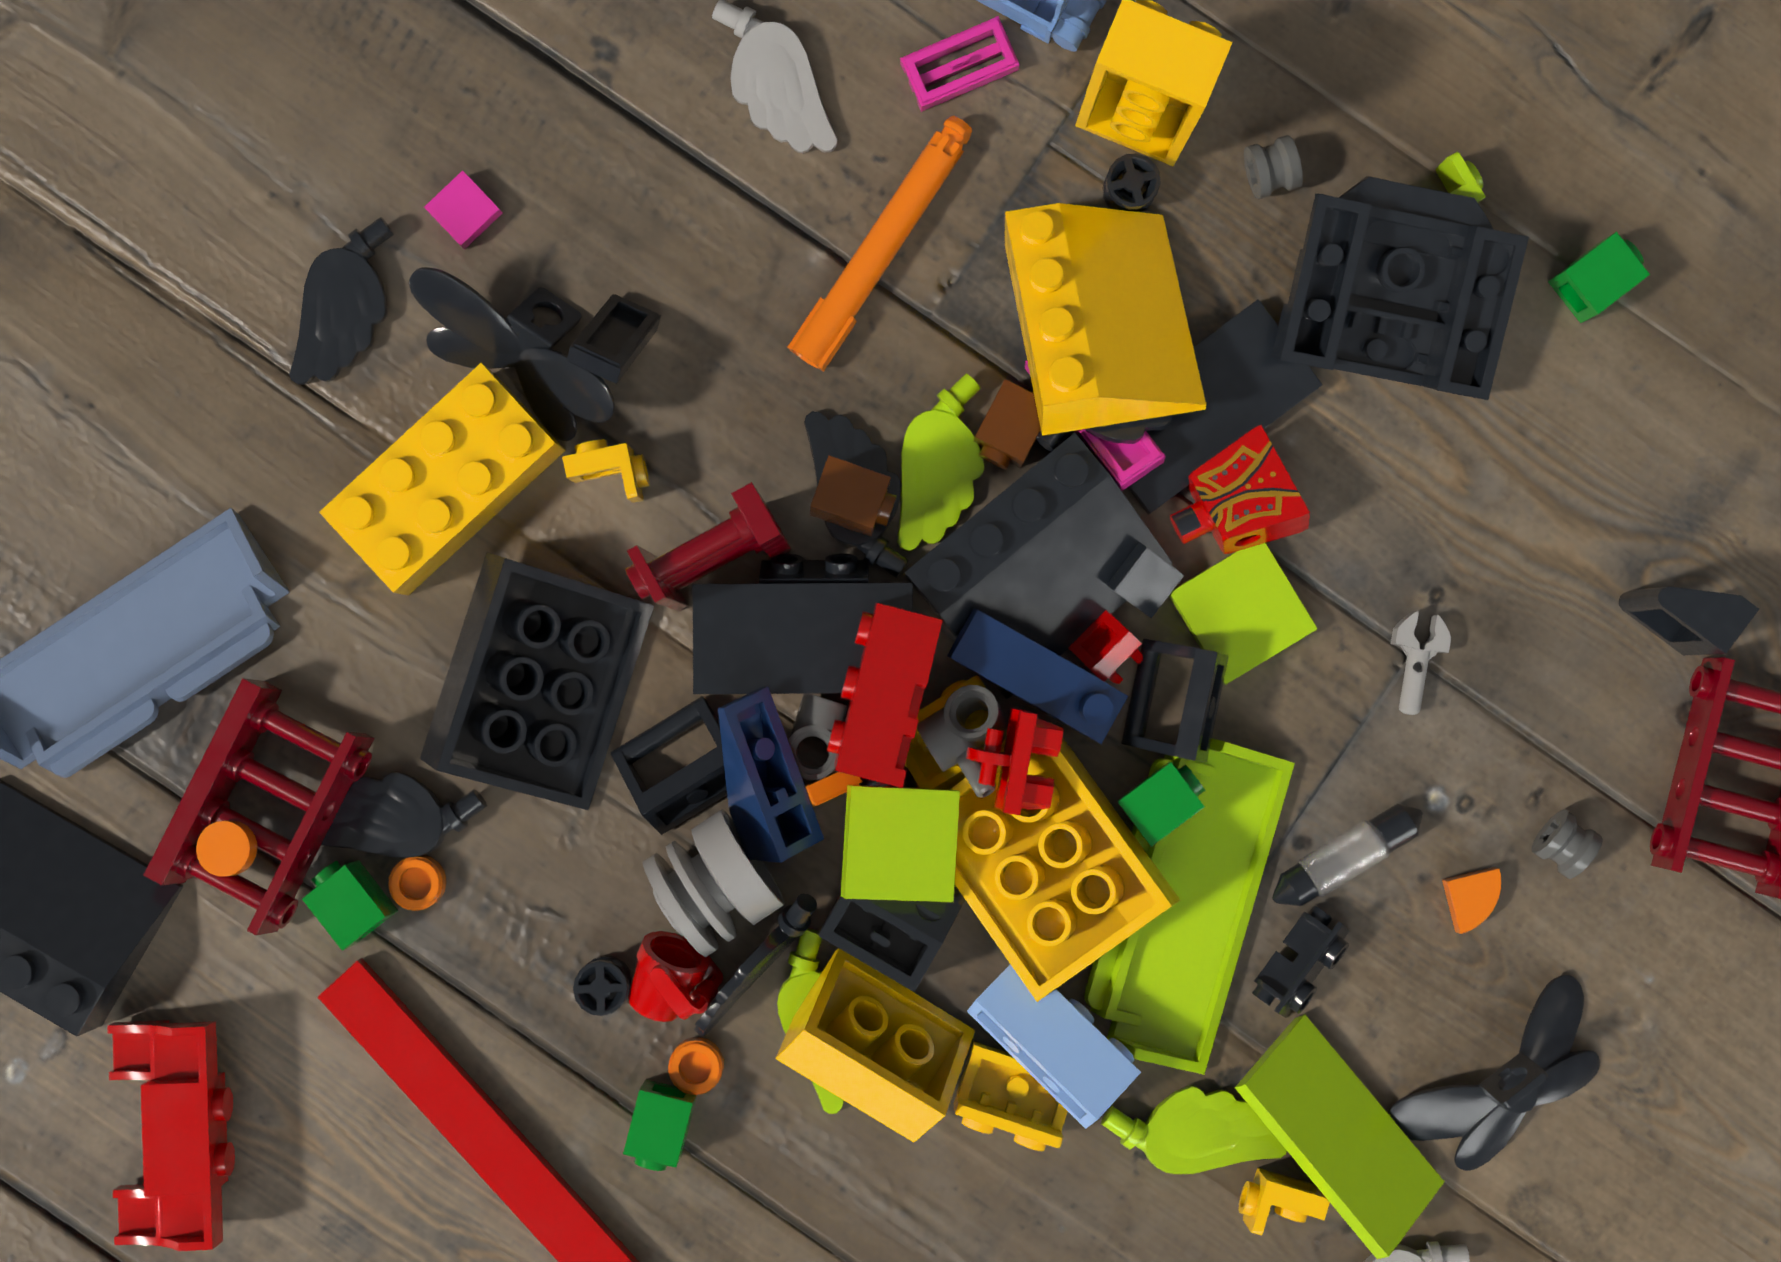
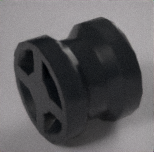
[1102,153,1161,213]
[573,955,633,1016]

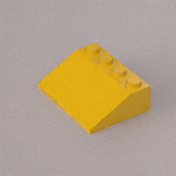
[1005,203,1206,436]
[951,722,1180,1002]

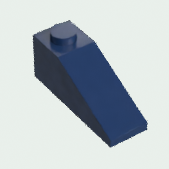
[947,608,1128,744]
[718,687,824,863]

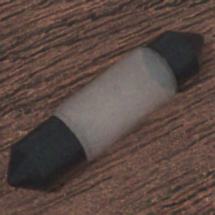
[1272,804,1423,907]

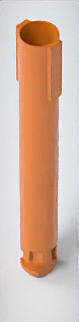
[787,116,972,372]

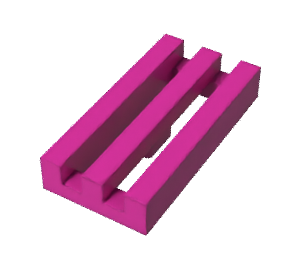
[900,16,1020,112]

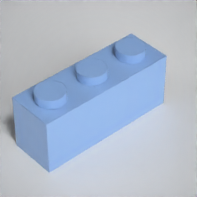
[967,964,1141,1129]

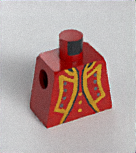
[1169,425,1310,554]

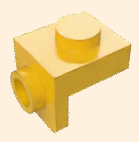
[562,439,650,503]

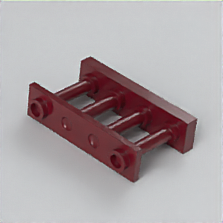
[625,482,792,611]
[1650,657,1781,899]
[143,678,375,936]

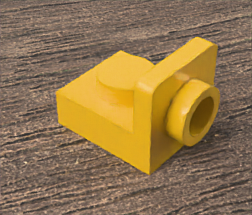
[1239,1167,1330,1236]

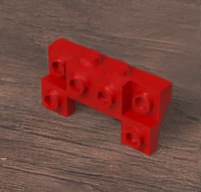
[107,1020,235,1251]

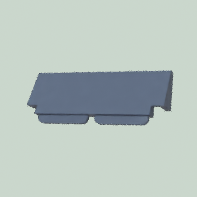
[0,508,290,778]

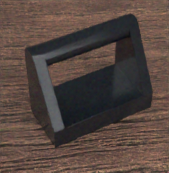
[1619,586,1759,656]
[1121,639,1229,762]
[610,696,727,835]

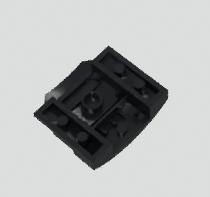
[1272,176,1529,400]

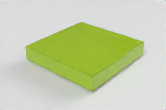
[1169,543,1318,685]
[841,785,960,902]

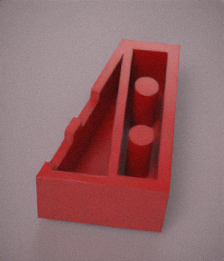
[827,603,943,788]

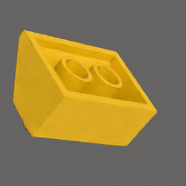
[775,948,975,1142]

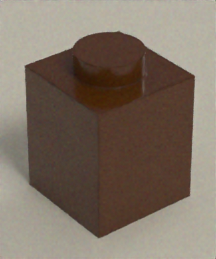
[974,379,1041,470]
[810,455,897,537]

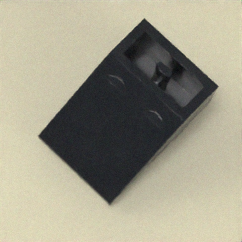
[818,885,965,992]

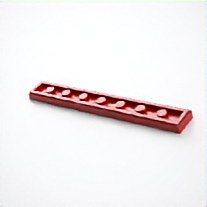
[317,958,639,1262]

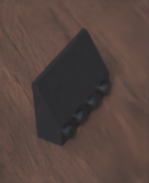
[904,433,1172,699]
[420,552,654,810]
[0,779,183,1037]

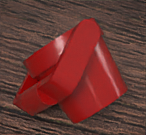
[628,931,723,1022]

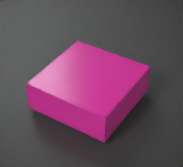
[424,170,503,250]

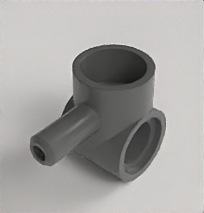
[917,685,1009,798]
[788,694,849,780]

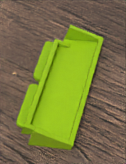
[1084,738,1295,1075]

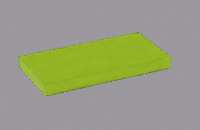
[1235,1015,1445,1259]

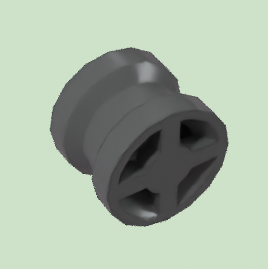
[1244,135,1303,200]
[1532,809,1603,879]

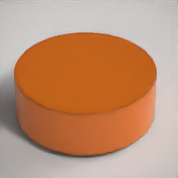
[196,821,257,877]
[388,855,447,911]
[668,1037,724,1095]

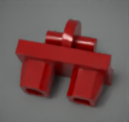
[966,708,1064,815]

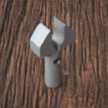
[1390,611,1451,715]

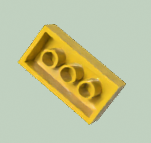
[1075,0,1233,166]
[319,363,566,596]

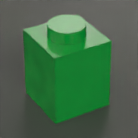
[1548,231,1650,324]
[1117,762,1206,847]
[302,860,399,951]
[623,1079,697,1171]

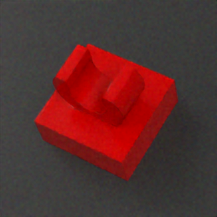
[1069,610,1143,684]

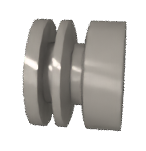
[642,809,785,957]

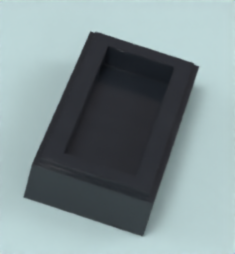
[567,294,661,384]

